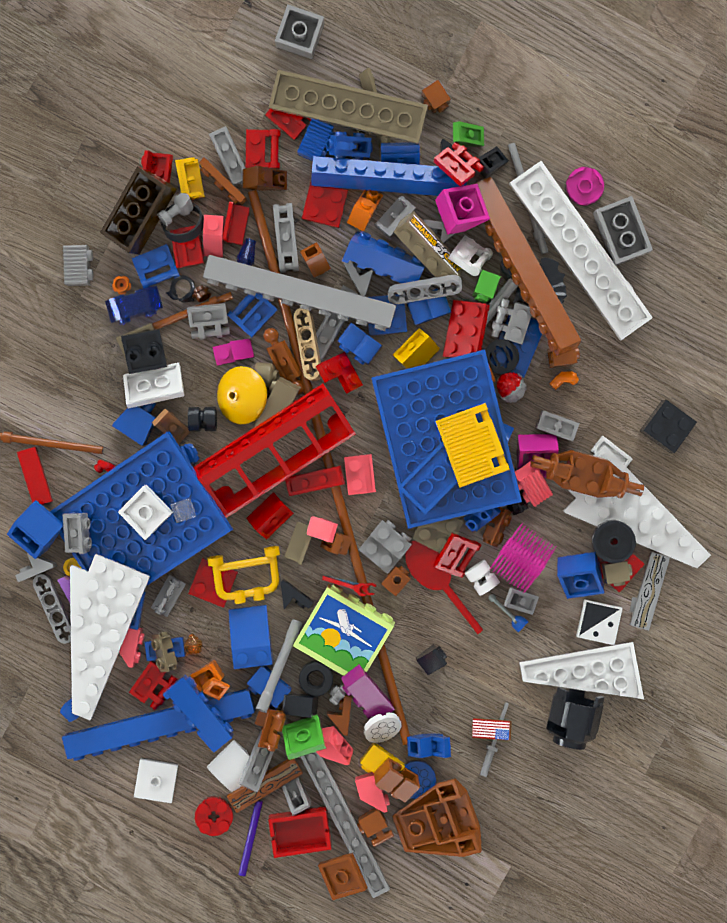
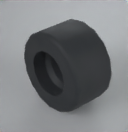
[299,660,333,697]

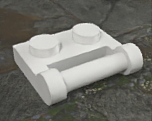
[448,235,493,276]

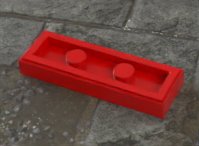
[17,447,53,505]
[285,465,345,496]

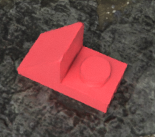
[306,516,338,543]

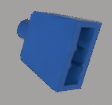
[112,403,156,446]

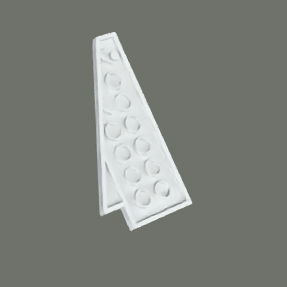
[563,445,711,568]
[70,554,150,720]

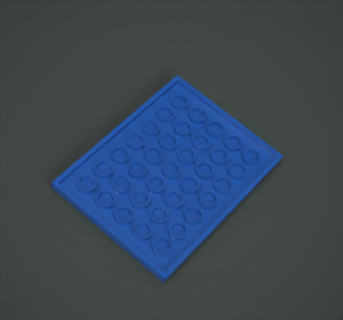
[372,350,522,529]
[50,431,233,585]

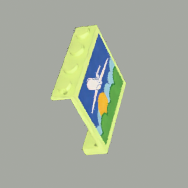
[293,584,395,676]

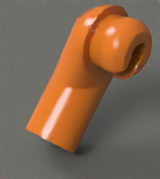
[549,371,579,390]

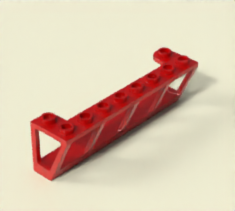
[193,384,356,518]

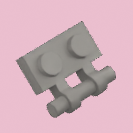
[491,298,532,344]
[187,303,230,340]

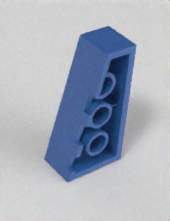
[342,231,425,283]

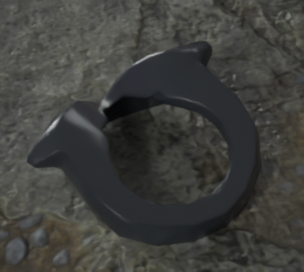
[166,275,195,303]

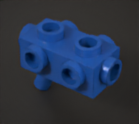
[326,132,373,160]

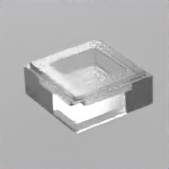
[170,498,196,523]

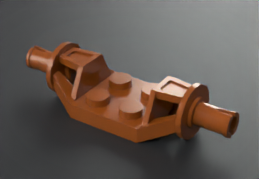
[530,450,644,499]

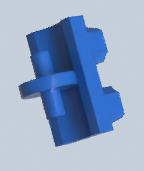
[463,508,501,532]

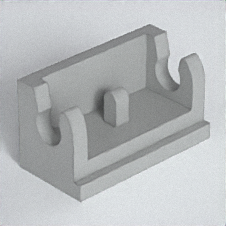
[374,196,416,239]
[536,410,580,442]

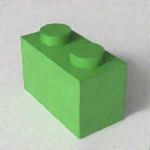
[472,270,501,303]

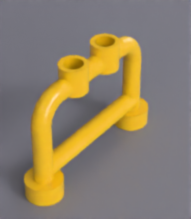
[207,546,280,604]

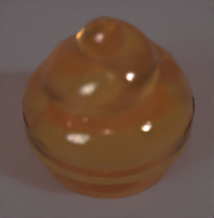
[184,633,203,654]

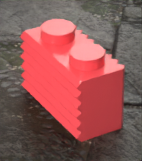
[515,461,553,507]

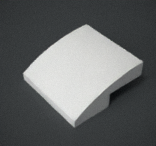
[207,740,250,792]

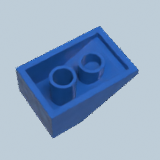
[229,605,274,669]

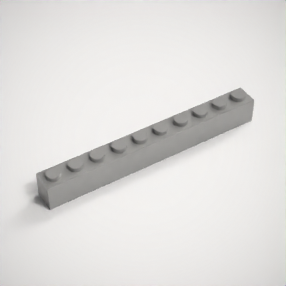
[203,255,396,331]

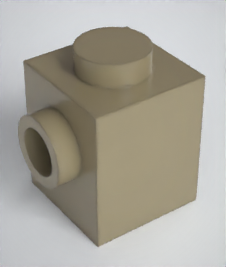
[601,560,632,586]

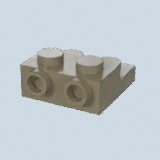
[412,516,464,553]

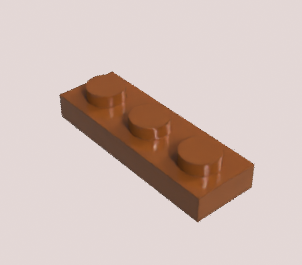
[199,157,247,206]

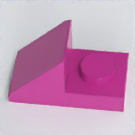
[213,339,254,366]

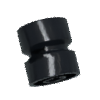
[188,407,217,432]

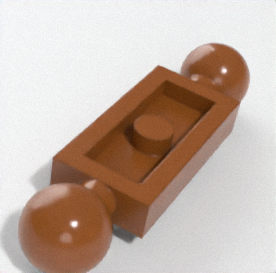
[263,328,304,395]

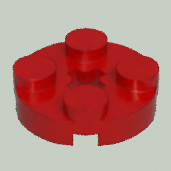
[195,796,233,836]

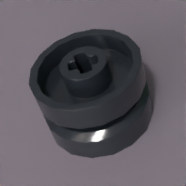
[591,520,636,563]

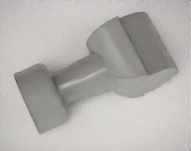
[157,193,193,226]

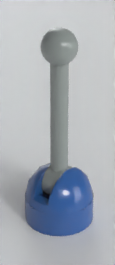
[488,594,528,632]

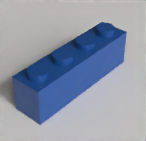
[162,674,234,752]

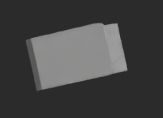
[424,219,457,244]
[344,260,373,297]
[15,553,57,582]
[504,587,539,615]

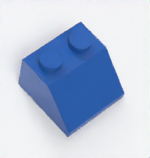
[557,552,605,599]

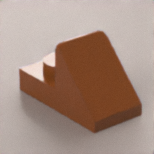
[320,532,352,555]
[327,694,352,736]

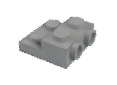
[358,520,412,574]

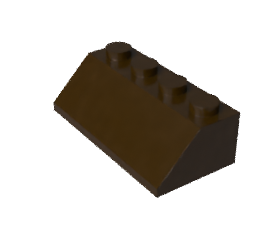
[100,166,177,255]

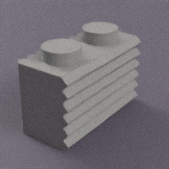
[63,245,94,286]

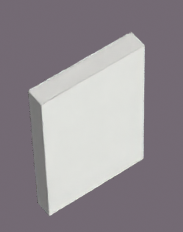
[123,363,185,408]

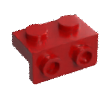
[141,150,173,184]

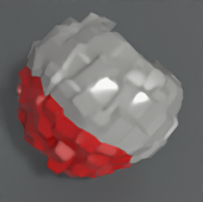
[496,372,527,403]

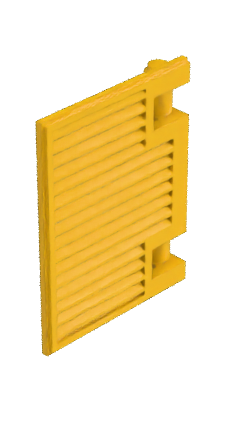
[436,403,510,488]

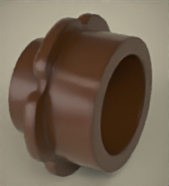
[193,285,211,303]

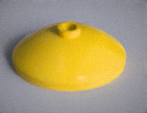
[217,366,267,424]

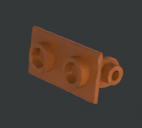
[482,507,512,547]
[258,709,286,752]

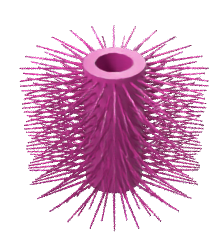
[489,523,557,594]

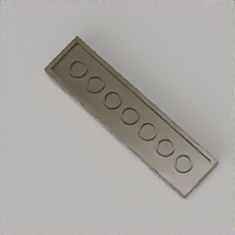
[269,70,428,144]

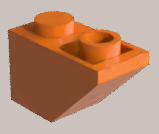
[347,190,383,231]

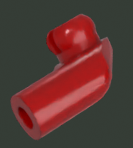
[94,460,115,473]

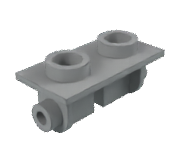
[151,574,186,617]

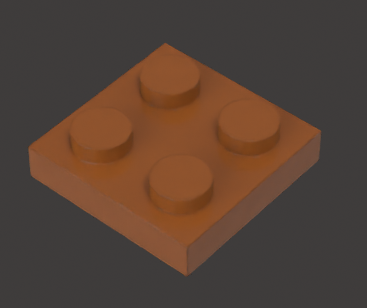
[318,852,368,900]

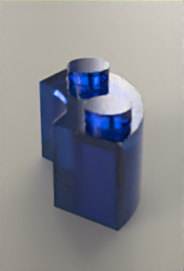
[105,286,163,325]

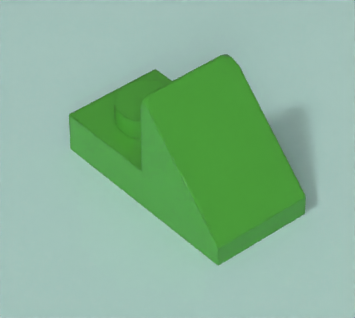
[453,121,484,147]

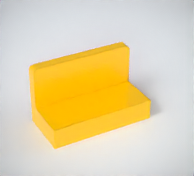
[393,328,440,369]

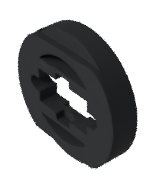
[485,339,519,374]

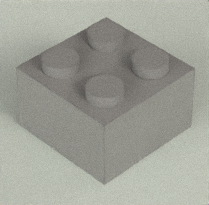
[275,4,325,59]

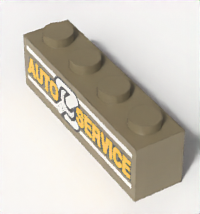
[393,211,463,287]

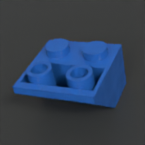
[7,500,64,559]

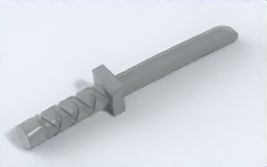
[480,702,509,777]

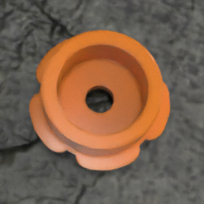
[112,276,131,295]

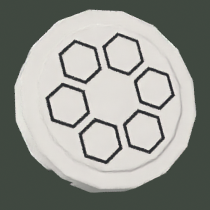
[364,712,401,743]

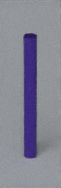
[238,800,263,876]

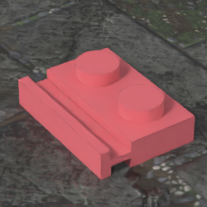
[344,454,376,495]

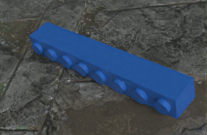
[311,156,467,196]

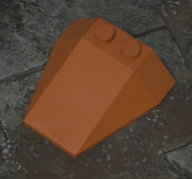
[392,778,482,857]

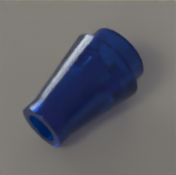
[236,238,256,266]

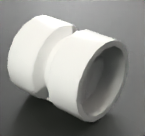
[465,559,500,596]

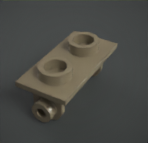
[151,631,177,672]

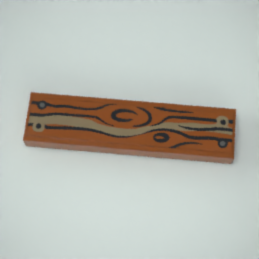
[227,758,303,813]

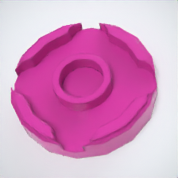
[566,167,604,206]

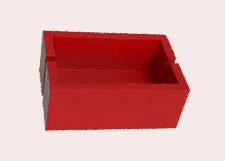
[268,806,332,858]

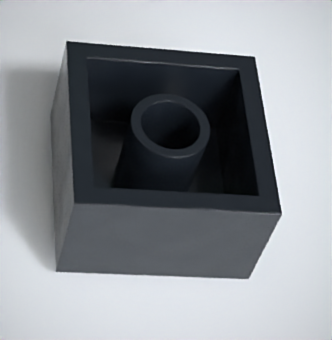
[640,399,697,453]

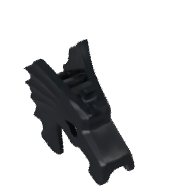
[500,258,567,305]

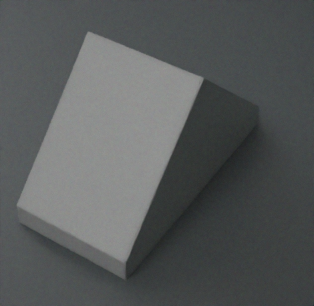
[282,776,311,816]

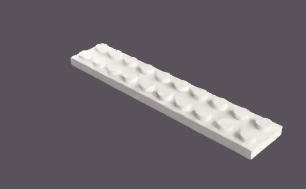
[509,161,653,341]

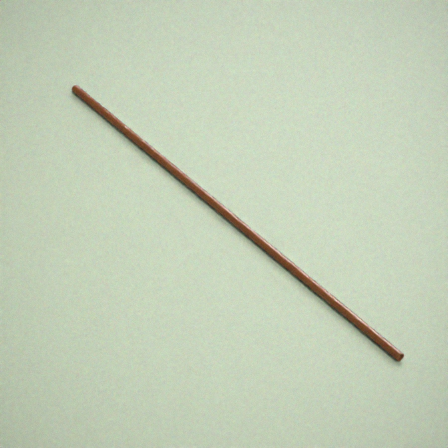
[248,190,410,745]

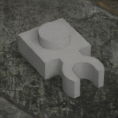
[329,684,346,705]

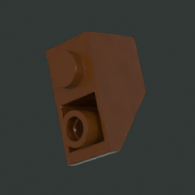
[243,166,287,191]

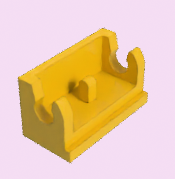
[175,157,205,200]

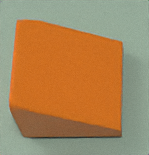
[202,678,230,700]

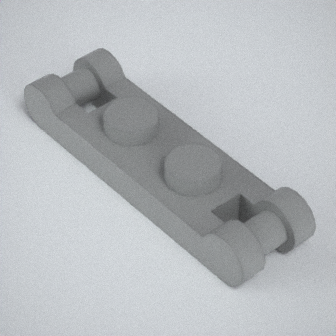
[273,203,299,273]

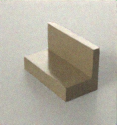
[284,521,312,565]

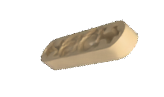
[294,308,321,381]

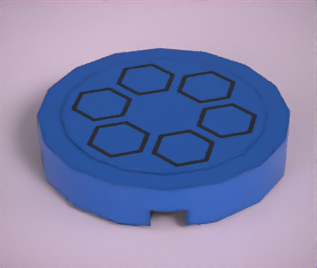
[399,760,436,799]

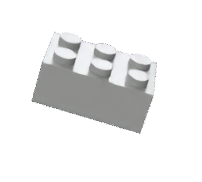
[592,196,653,266]

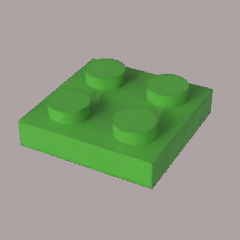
[282,715,326,760]

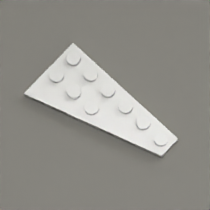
[519,642,644,699]

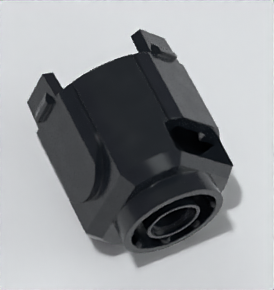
[546,687,605,750]

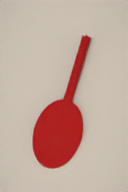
[405,540,483,635]

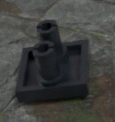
[121,328,167,374]

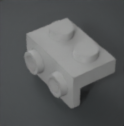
[63,513,92,554]

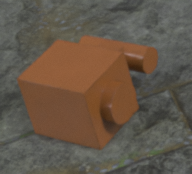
[357,808,394,847]

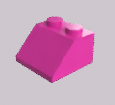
[435,184,490,235]
[517,434,559,478]

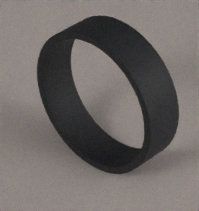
[161,203,204,243]

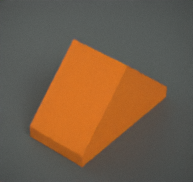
[190,660,225,692]

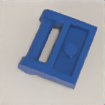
[132,244,180,290]
[227,293,278,338]

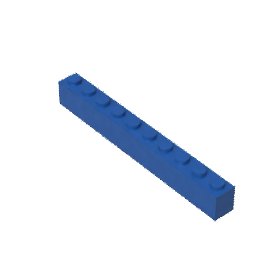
[62,688,256,761]

